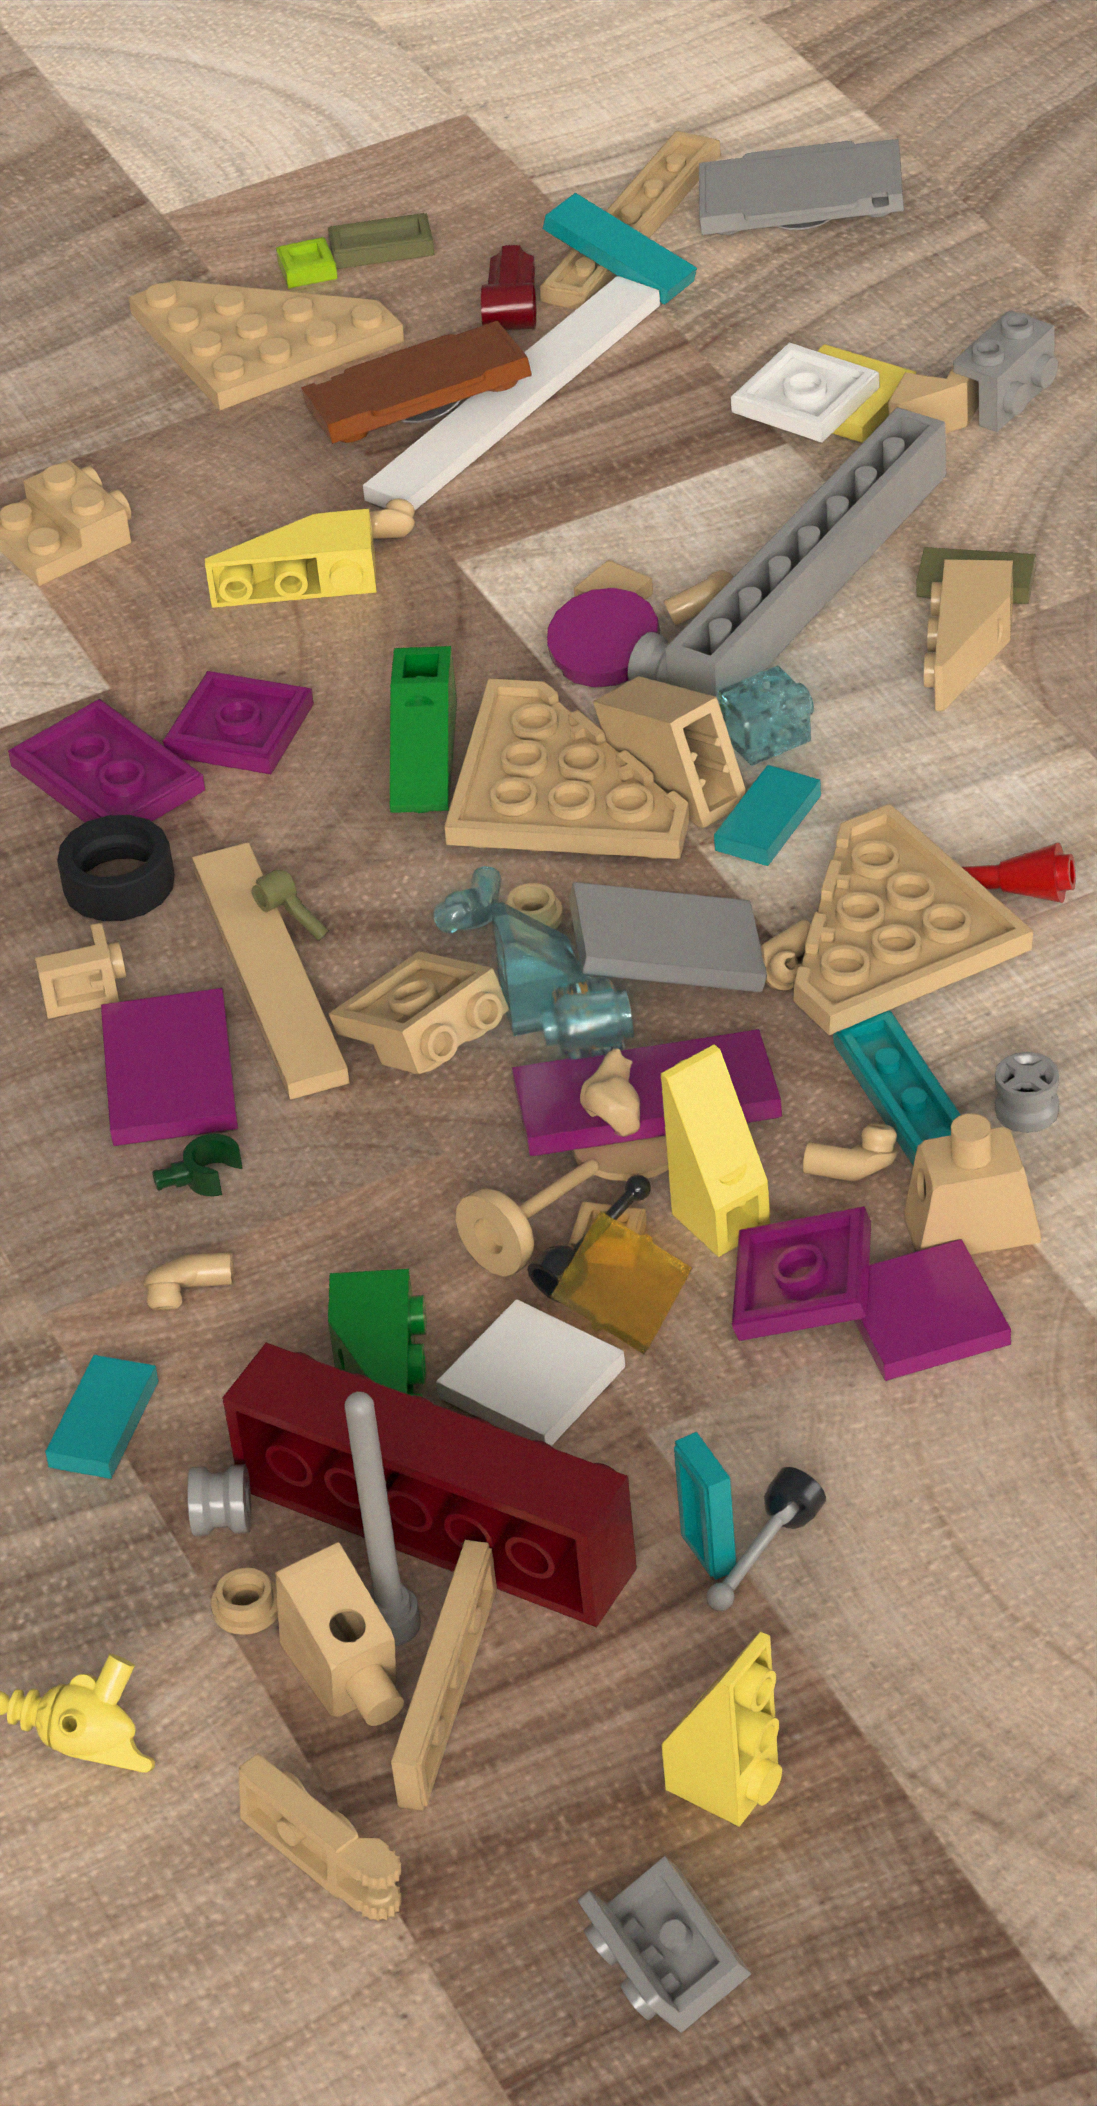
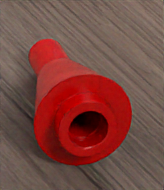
[962,842,1076,903]

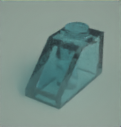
[490,902,593,1036]

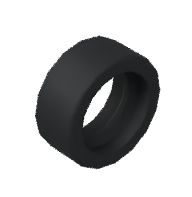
[57,815,175,921]

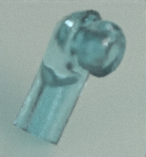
[433,866,502,934]

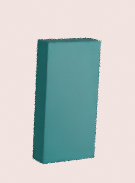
[714,765,821,866]
[45,1355,159,1479]
[674,1432,736,1580]

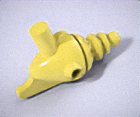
[0,1654,155,1772]

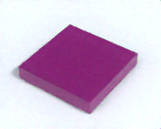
[163,671,314,775]
[732,1206,871,1341]
[854,1239,1011,1381]

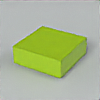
[276,237,338,289]

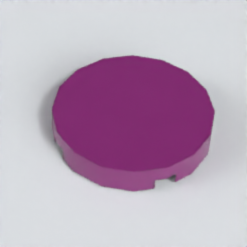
[547,588,660,687]

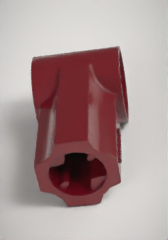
[481,245,537,330]

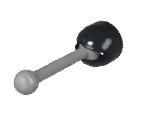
[706,1467,826,1611]

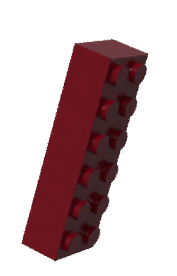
[222,1342,637,1628]

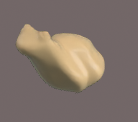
[580,1048,640,1137]

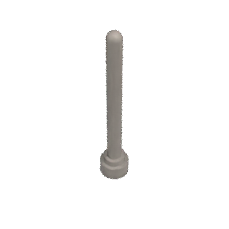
[345,1392,421,1646]

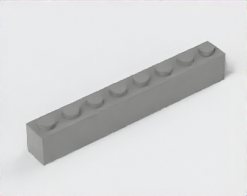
[665,407,946,715]

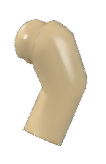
[143,1252,234,1310]

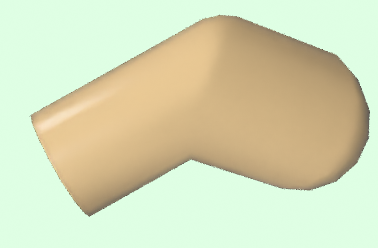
[370,498,415,539]
[664,570,734,626]
[761,919,811,991]
[803,1123,898,1182]

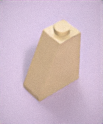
[593,676,747,828]

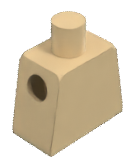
[904,1113,1041,1255]
[275,1542,404,1726]

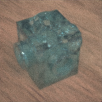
[718,665,814,766]

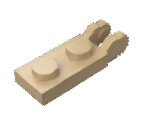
[238,1753,401,1922]

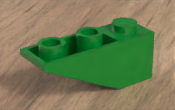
[390,646,457,813]
[328,1269,427,1397]

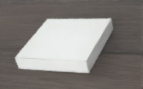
[731,343,880,443]
[436,1299,625,1446]

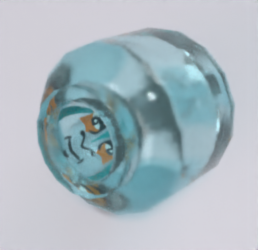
[540,977,634,1060]

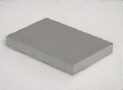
[569,882,767,992]

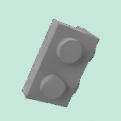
[953,311,1058,432]
[578,1856,751,2033]

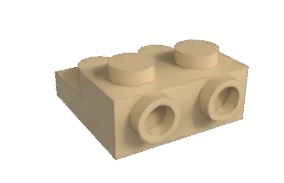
[0,460,131,586]
[328,951,509,1074]

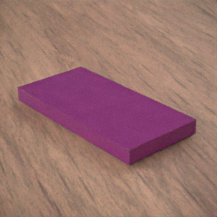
[512,1029,782,1156]

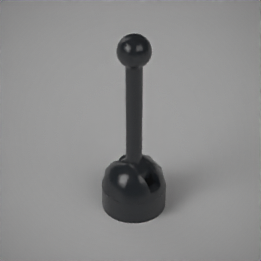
[527,1175,651,1303]

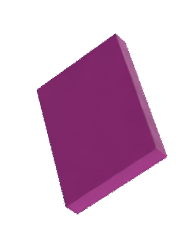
[8,699,205,823]
[101,988,238,1146]

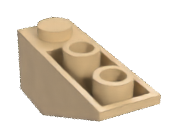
[924,559,1013,711]

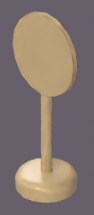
[455,1136,668,1277]

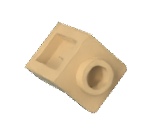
[35,922,126,1019]

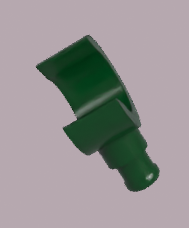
[152,1134,243,1197]

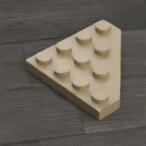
[129,280,404,410]
[444,678,689,859]
[793,804,1033,1035]

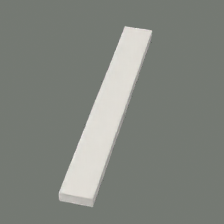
[363,276,660,510]

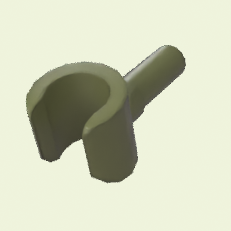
[251,870,329,941]

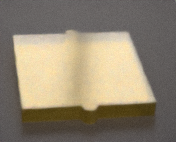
[551,1211,693,1354]

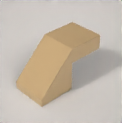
[888,349,979,434]

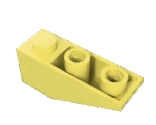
[205,509,377,608]
[661,1044,770,1257]
[661,1632,782,1827]

